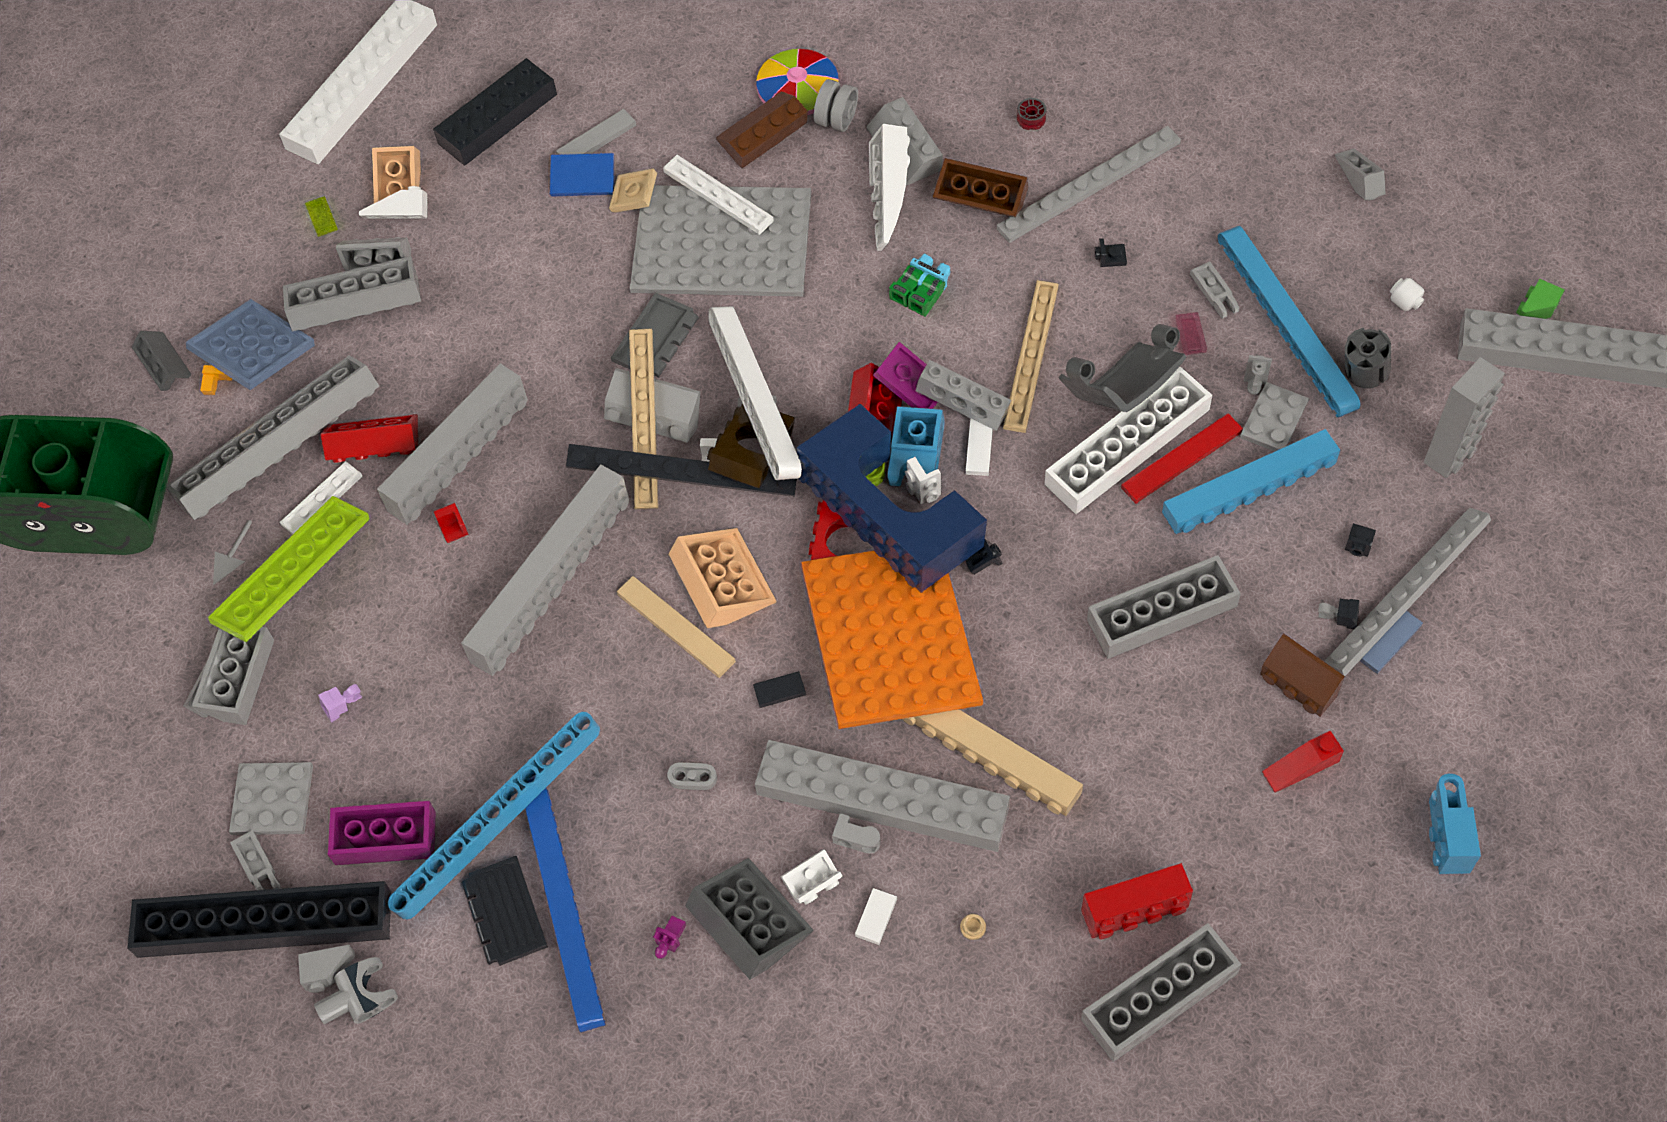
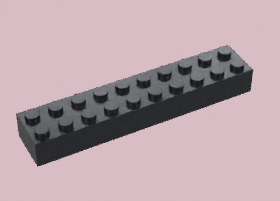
[127,881,392,958]

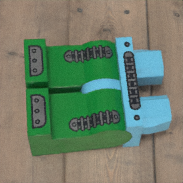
[889,254,950,317]

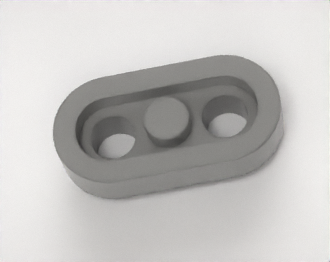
[667,762,717,790]

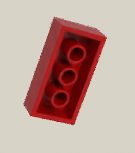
[1081,863,1193,939]

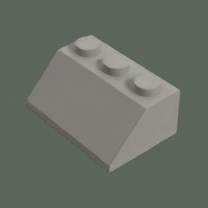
[336,237,411,271]

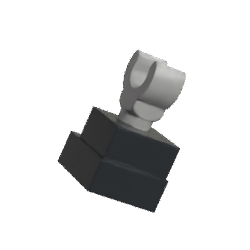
[1318,599,1360,630]

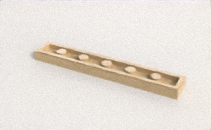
[617,576,736,678]

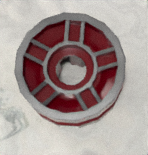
[1017,98,1046,130]

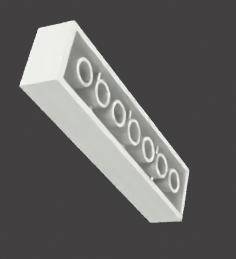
[1044,367,1212,514]

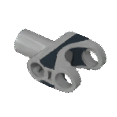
[314,957,398,1025]

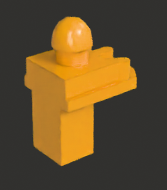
[200,364,233,395]

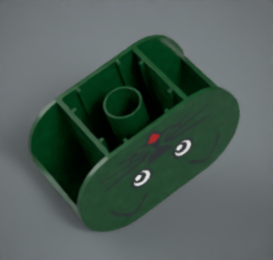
[0,415,173,555]

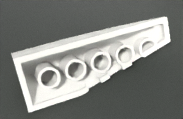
[869,124,910,251]

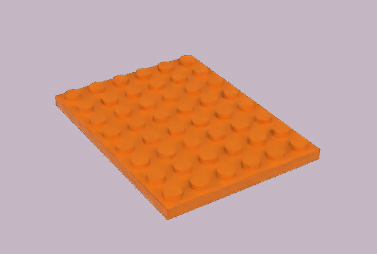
[801,551,983,729]

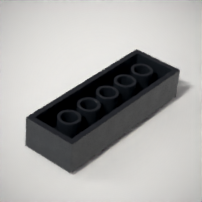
[433,58,557,166]

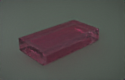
[1175,312,1207,355]

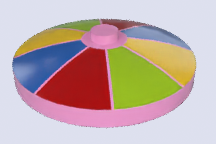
[756,49,839,115]

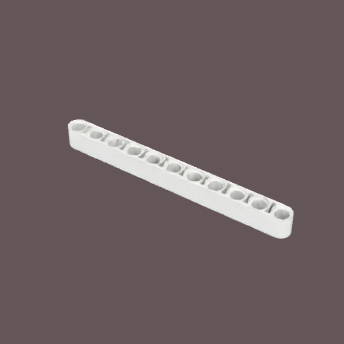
[709,306,801,480]

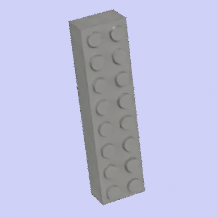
[377,363,528,525]

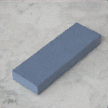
[1360,611,1423,674]

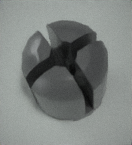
[1345,328,1391,388]

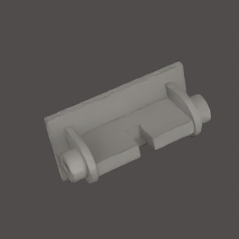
[1244,355,1272,395]

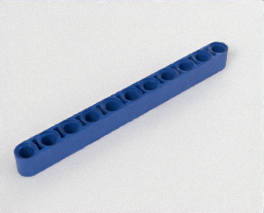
[525,776,606,1033]

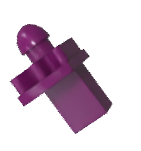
[653,916,686,959]

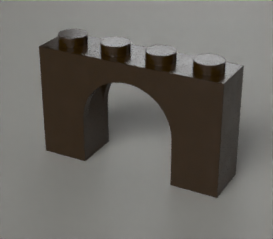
[707,404,795,489]

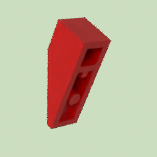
[1262,730,1344,793]

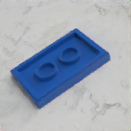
[550,153,615,196]

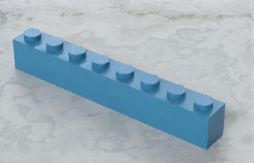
[1162,429,1340,534]

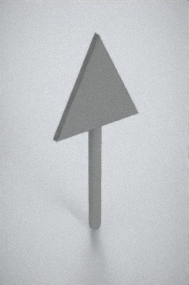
[213,520,252,585]

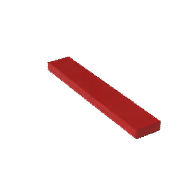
[1121,413,1243,504]

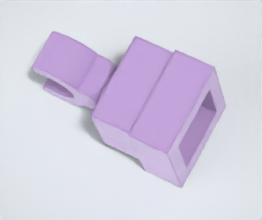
[318,684,362,723]

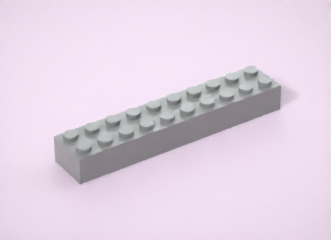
[1458,308,1667,388]
[166,355,380,520]
[461,465,629,676]
[755,740,1010,852]

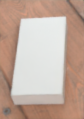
[855,888,897,945]

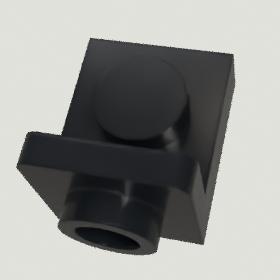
[1095,238,1127,267]
[1345,523,1376,557]
[965,539,1003,575]

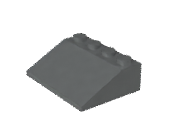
[685,858,813,980]

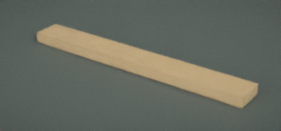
[1003,280,1059,433]
[629,329,658,509]

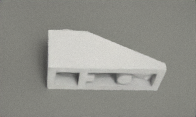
[359,186,427,219]

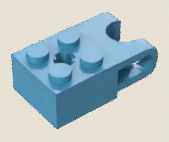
[888,407,945,486]
[1429,773,1481,874]

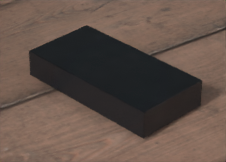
[753,671,806,708]

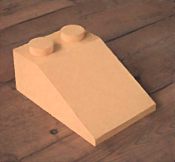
[372,146,421,203]

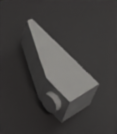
[1335,148,1385,200]

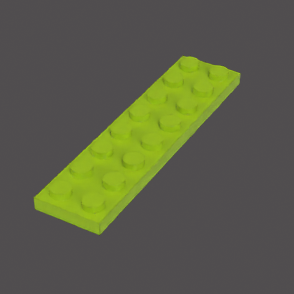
[208,496,370,642]

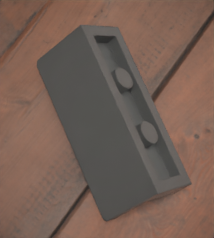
[132,330,191,391]

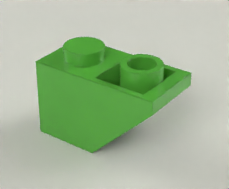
[1516,279,1565,319]

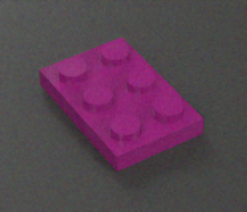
[873,342,938,409]

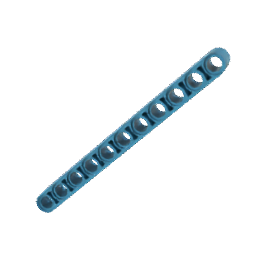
[1218,226,1360,417]
[388,712,600,919]

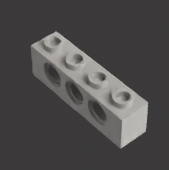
[916,360,1011,431]

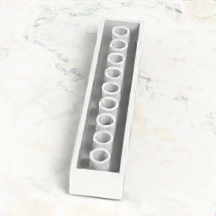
[279,0,437,164]

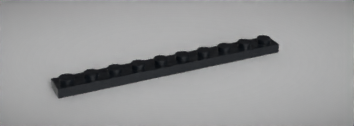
[566,444,797,497]

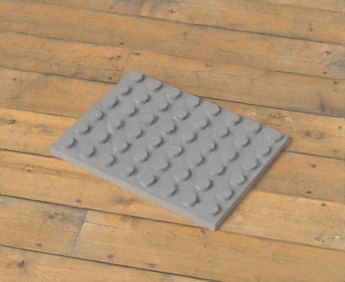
[630,185,811,297]

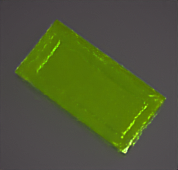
[305,196,338,237]

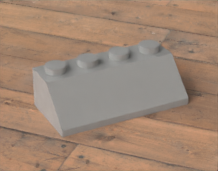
[866,97,943,186]
[604,368,700,443]
[192,627,274,725]

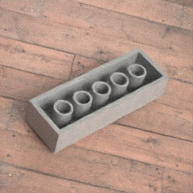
[283,256,421,331]
[1424,357,1505,478]
[1087,555,1241,659]
[1081,923,1242,1062]

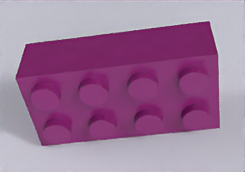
[328,801,436,865]

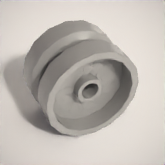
[814,79,858,132]

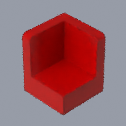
[434,503,469,543]

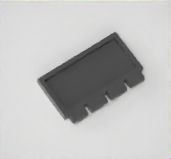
[611,293,699,378]

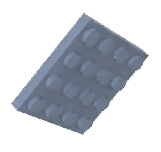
[186,299,315,390]

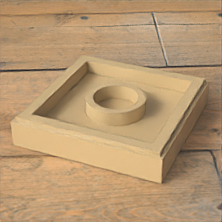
[609,169,657,212]

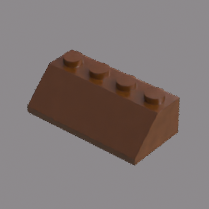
[716,91,808,168]
[933,158,1029,218]

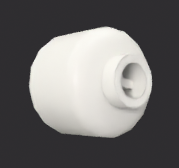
[1390,278,1424,311]

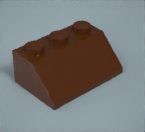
[1260,633,1345,717]

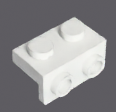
[905,457,941,504]
[780,850,843,905]

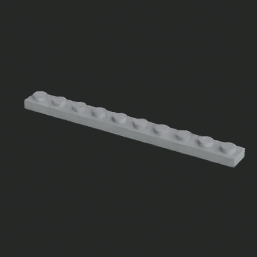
[997,126,1181,243]
[1324,508,1491,676]

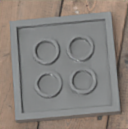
[229,762,313,835]

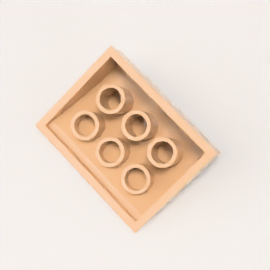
[669,528,776,628]

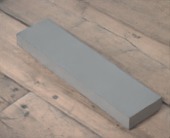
[556,109,636,155]

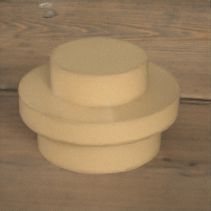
[960,914,986,940]

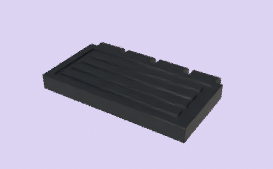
[462,856,548,966]

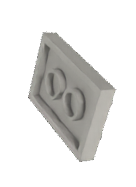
[1240,382,1309,451]

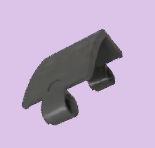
[1059,324,1186,412]

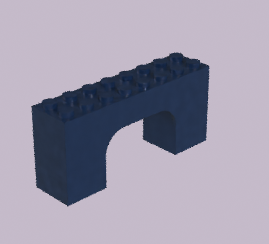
[797,404,987,593]

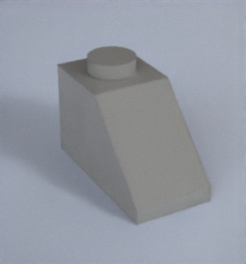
[298,945,355,993]

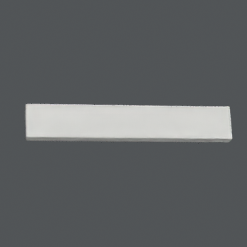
[663,155,774,235]

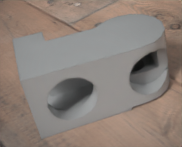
[832,813,881,854]

